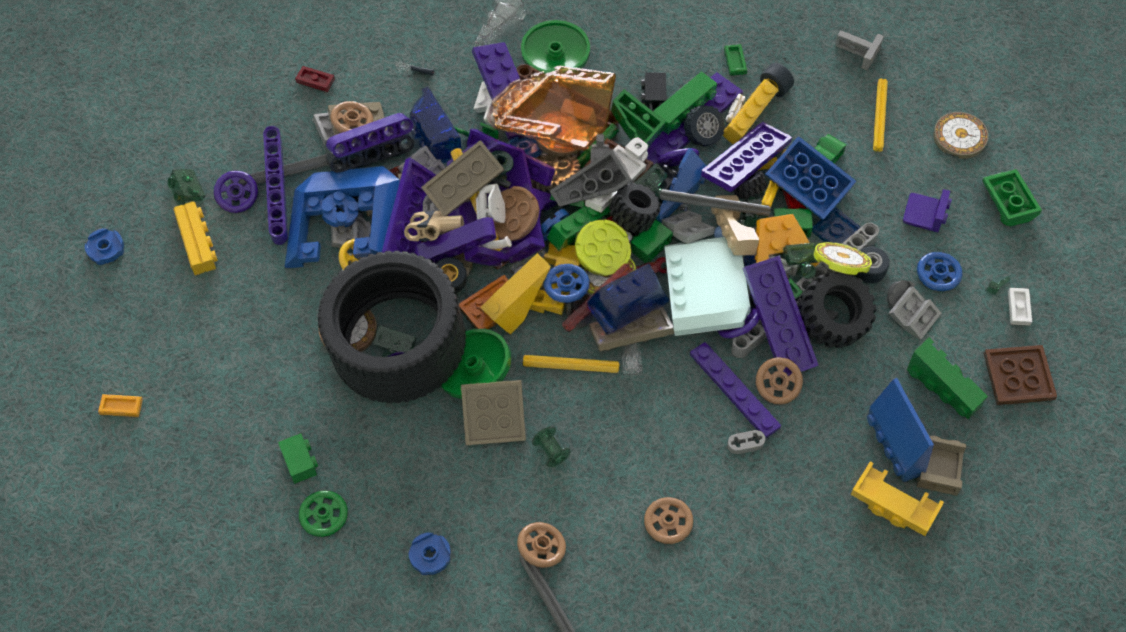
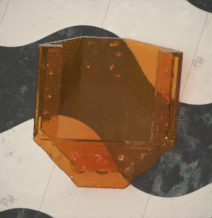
[492,66,616,151]

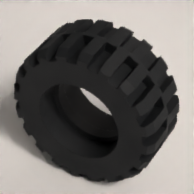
[798,271,877,348]

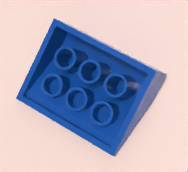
[765,136,856,220]
[867,378,934,482]

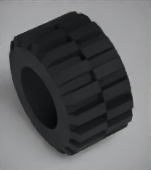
[609,183,661,233]

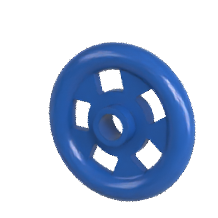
[917,252,962,291]
[544,264,590,303]

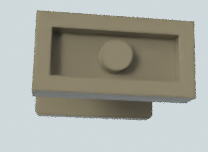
[916,436,966,496]

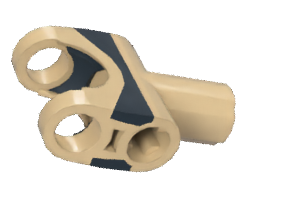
[404,211,464,241]

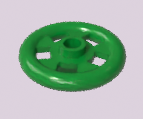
[299,490,348,537]

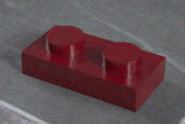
[295,66,335,92]

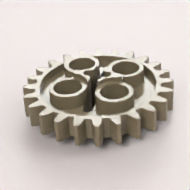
[530,152,581,192]

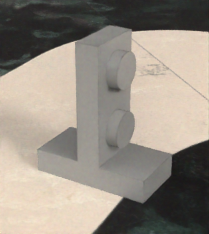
[835,30,884,70]

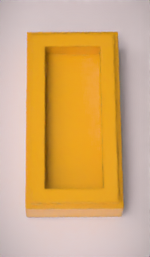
[98,394,143,417]

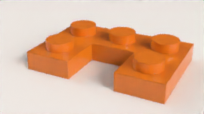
[459,275,508,329]

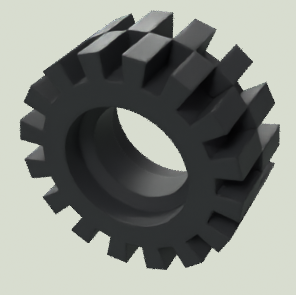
[734,171,767,199]

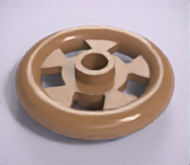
[330,101,374,133]
[756,357,803,405]
[644,497,693,544]
[517,522,566,568]

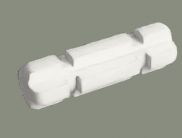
[725,94,745,123]

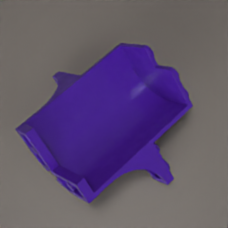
[447,141,557,266]

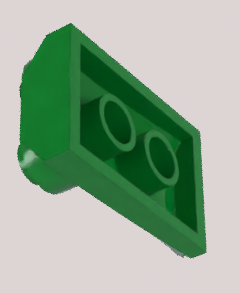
[982,169,1042,226]

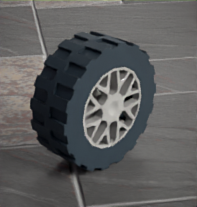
[684,106,725,146]

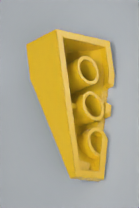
[480,253,551,335]

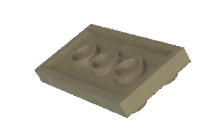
[421,140,505,216]
[589,307,674,351]

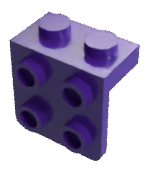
[903,189,952,232]

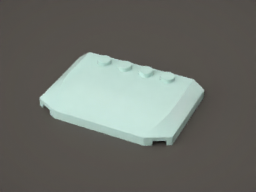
[665,237,751,336]

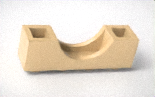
[711,195,759,255]

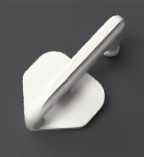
[476,184,511,249]

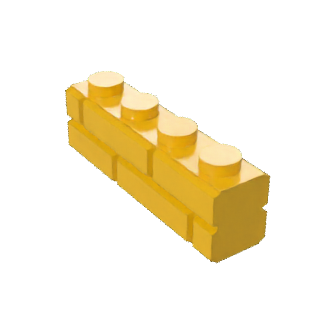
[722,79,778,144]
[174,202,218,275]

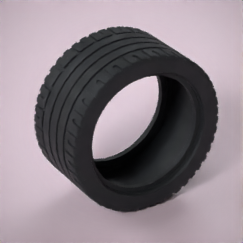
[318,251,466,403]

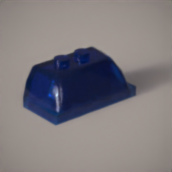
[409,86,462,163]
[586,264,670,335]

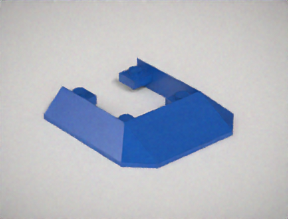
[285,166,400,268]

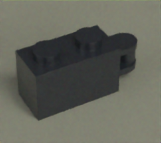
[641,72,667,111]

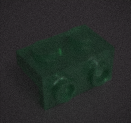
[167,169,205,206]

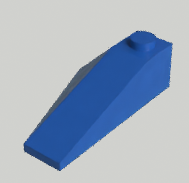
[656,148,707,223]

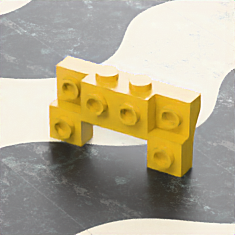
[530,242,581,315]
[851,461,944,536]

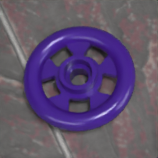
[657,148,700,167]
[214,171,258,213]
[717,307,760,338]

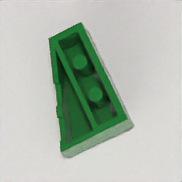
[610,89,666,147]

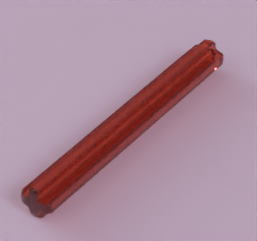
[562,263,632,332]

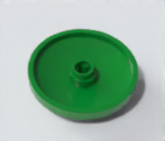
[521,20,590,78]
[441,329,511,399]

